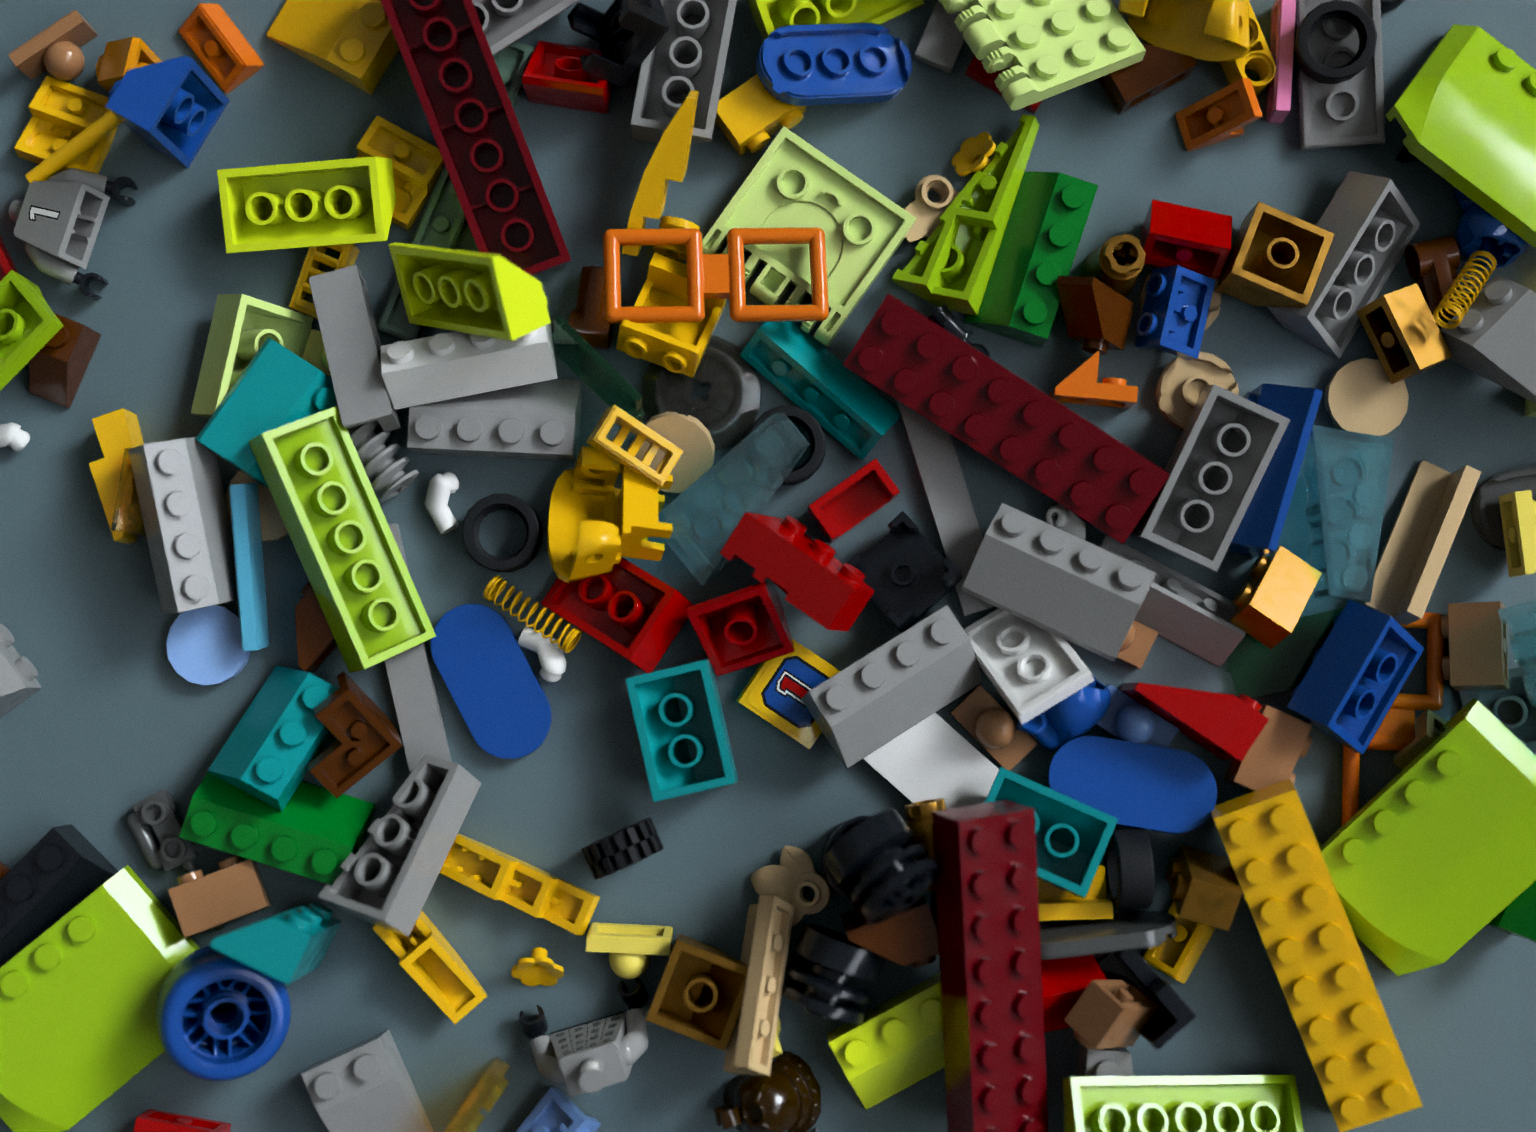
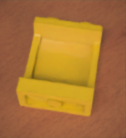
[616,253,727,378]

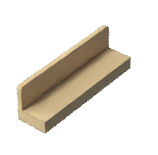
[1362,461,1481,625]
[723,895,795,1076]

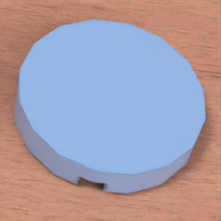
[166,605,251,686]

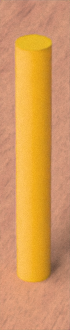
[25,110,122,184]

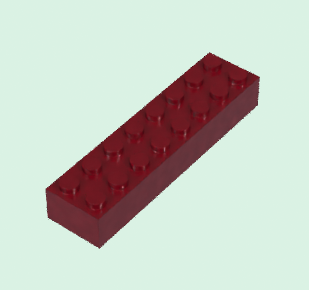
[381,0,572,276]
[843,293,1170,544]
[932,800,1049,1132]

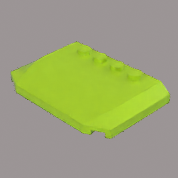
[1386,24,1536,249]
[1318,697,1536,976]
[0,865,201,1132]

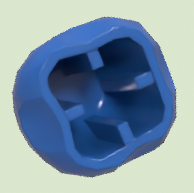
[1454,188,1531,268]
[1016,676,1111,751]

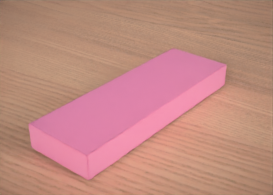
[1266,0,1296,124]

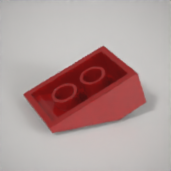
[540,557,693,673]
[1119,682,1269,762]

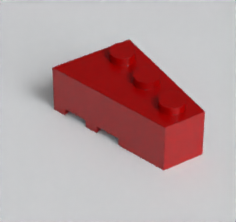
[719,512,875,632]

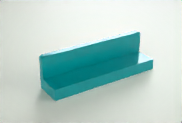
[739,321,901,461]

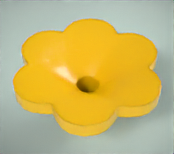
[952,132,996,177]
[511,947,564,986]

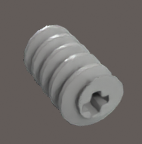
[347,421,419,503]

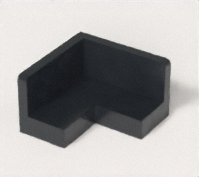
[1097,949,1197,1050]

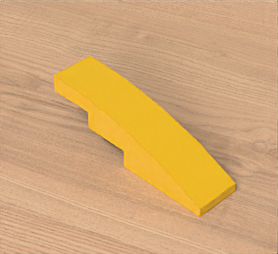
[622,90,699,256]
[439,833,600,936]

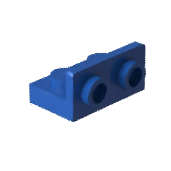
[1135,265,1216,360]

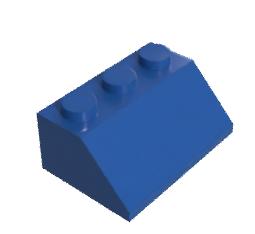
[105,55,230,168]
[1287,600,1425,755]

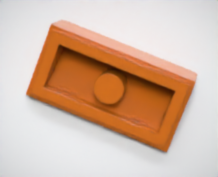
[178,3,264,93]

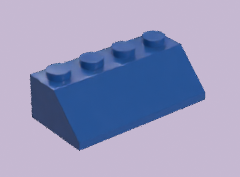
[1228,383,1323,558]

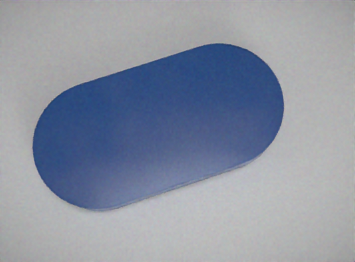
[756,23,912,106]
[431,604,552,759]
[1047,736,1217,834]

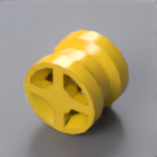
[653,216,700,261]

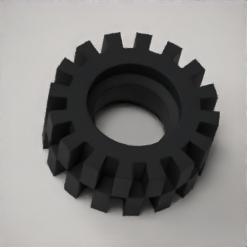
[582,817,664,880]

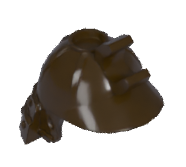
[713,1050,821,1132]

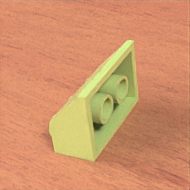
[190,294,313,419]

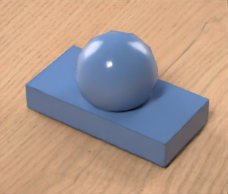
[1096,684,1179,748]

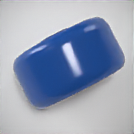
[156,946,291,1081]

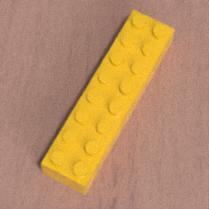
[1211,779,1423,1132]

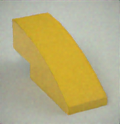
[89,408,144,544]
[372,910,487,1024]

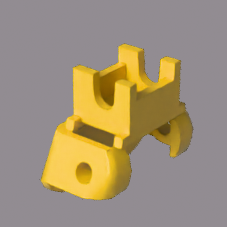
[1117,0,1250,62]
[547,445,673,583]

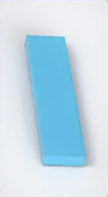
[229,483,270,651]

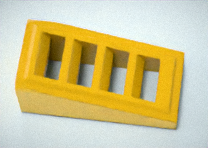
[289,244,360,320]
[586,405,684,487]

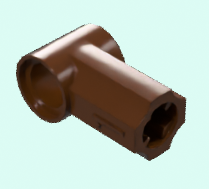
[1405,235,1464,319]
[567,266,614,351]

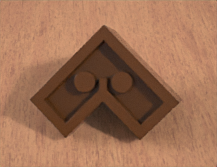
[308,671,403,799]

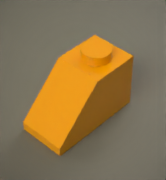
[96,36,162,92]

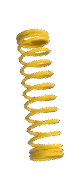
[1433,250,1497,329]
[483,575,582,653]

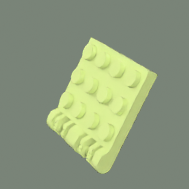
[938,0,1146,111]
[702,126,917,347]

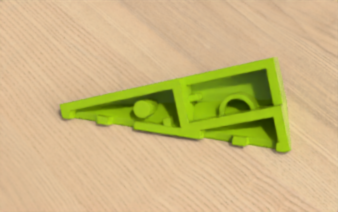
[892,114,1040,316]

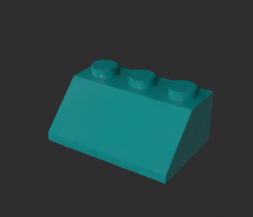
[195,338,338,489]
[625,659,739,802]
[208,665,339,812]
[985,767,1118,898]
[209,902,342,985]

